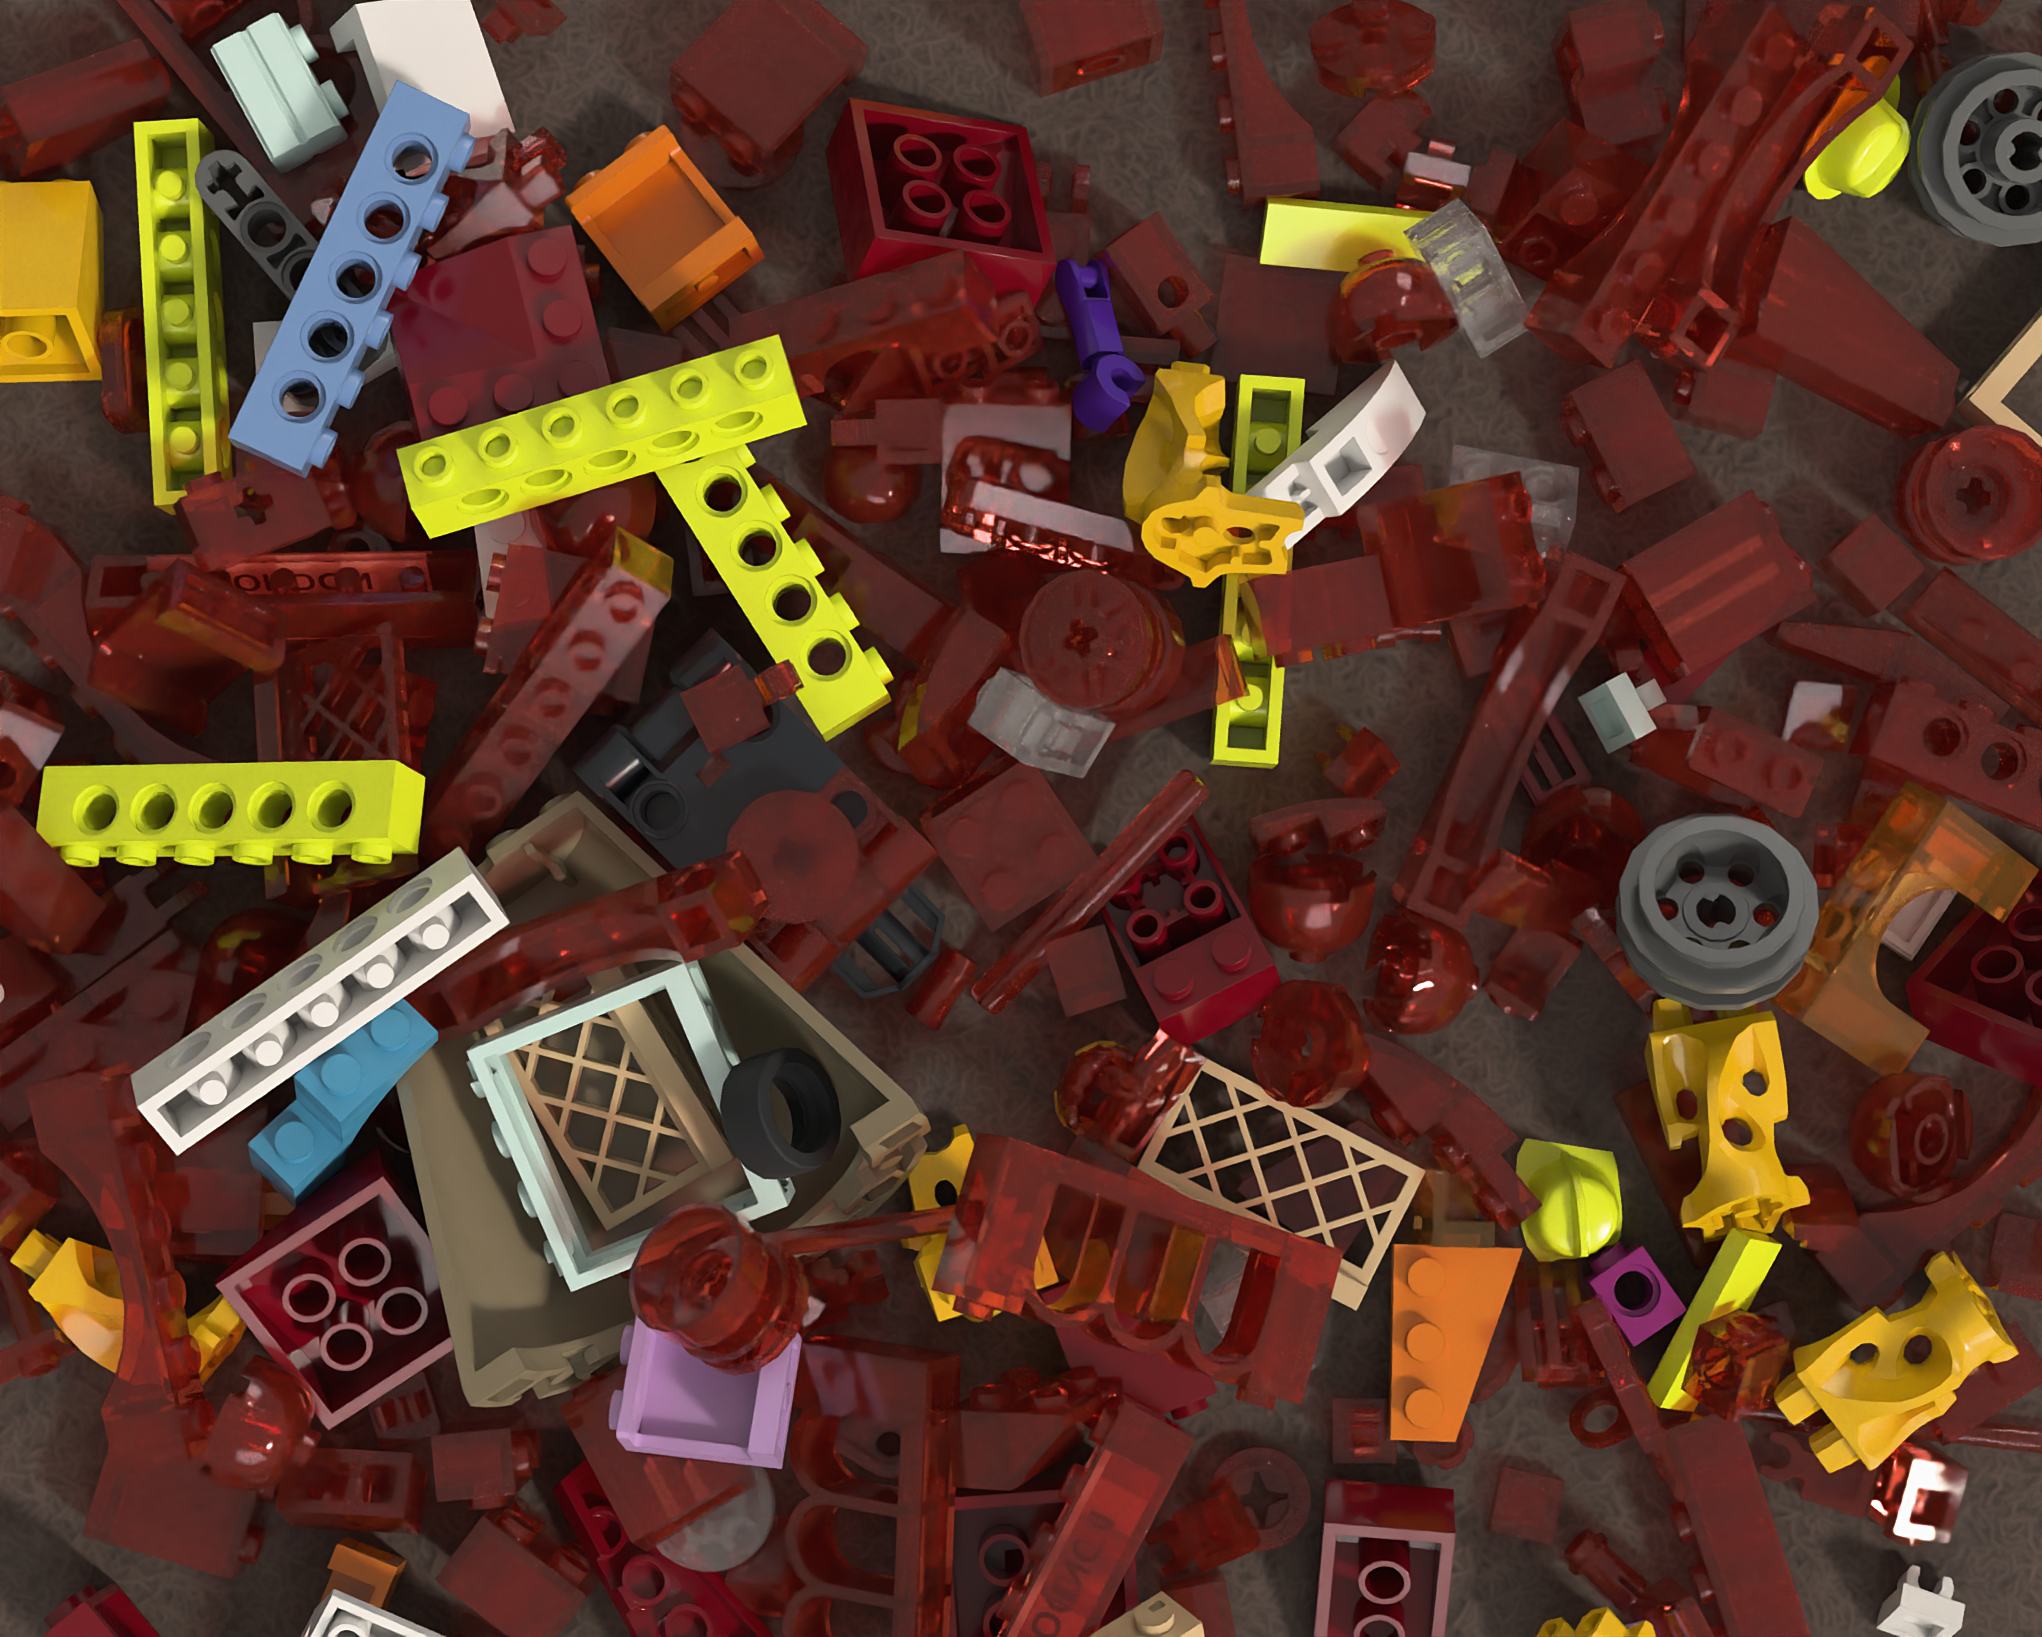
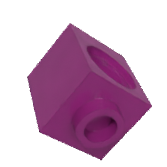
[1582,1241,1687,1347]

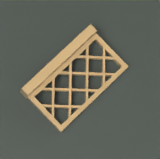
[473,927,736,1231]
[1124,1053,1426,1310]

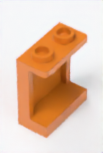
[564,125,765,334]

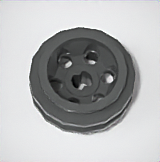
[1907,51,2042,247]
[1615,813,1819,1010]

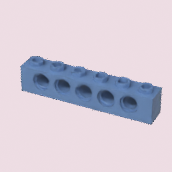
[227,80,477,479]

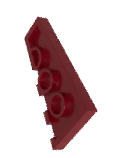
[552,1443,774,1637]

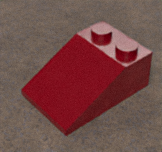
[1313,1479,1456,1637]

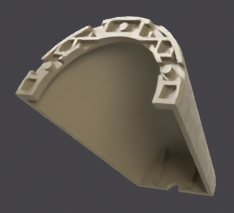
[396,791,931,1408]

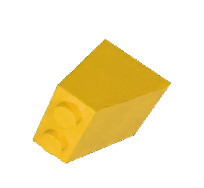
[0,179,106,383]

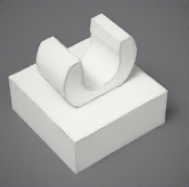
[1876,1565,1965,1637]

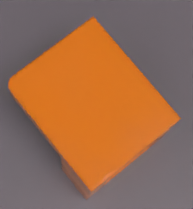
[320,1536,407,1611]

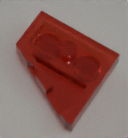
[1237,1120,1412,1258]

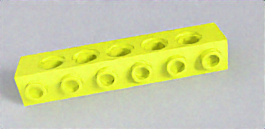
[133,118,235,515]
[396,334,807,539]
[1209,374,1305,769]
[655,444,894,742]
[34,760,426,867]

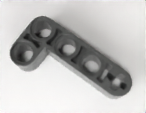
[195,150,388,407]

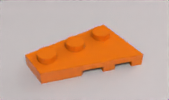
[1388,1244,1523,1442]

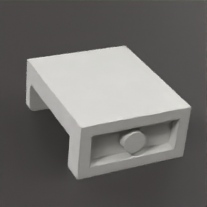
[329,0,516,176]

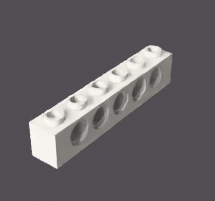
[130,846,510,1155]

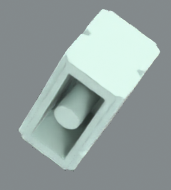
[210,13,350,173]

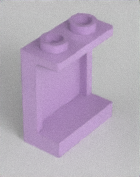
[609,1308,802,1469]

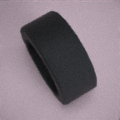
[720,1047,842,1180]

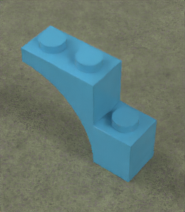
[247,998,438,1208]

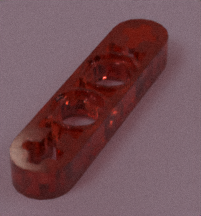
[940,479,1186,590]

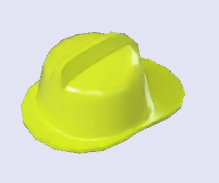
[1803,59,1911,199]
[1515,1138,1623,1264]

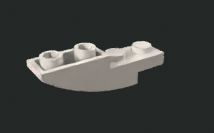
[1244,360,1426,550]

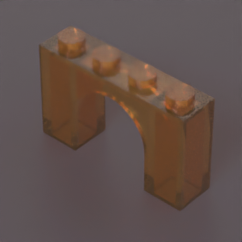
[1767,780,2039,1084]

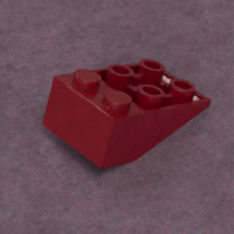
[1080,814,1286,1054]

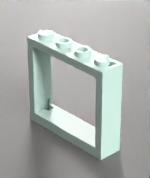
[466,952,796,1292]

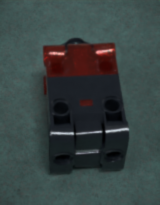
[571,627,946,999]

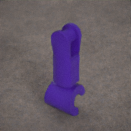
[1055,259,1147,432]

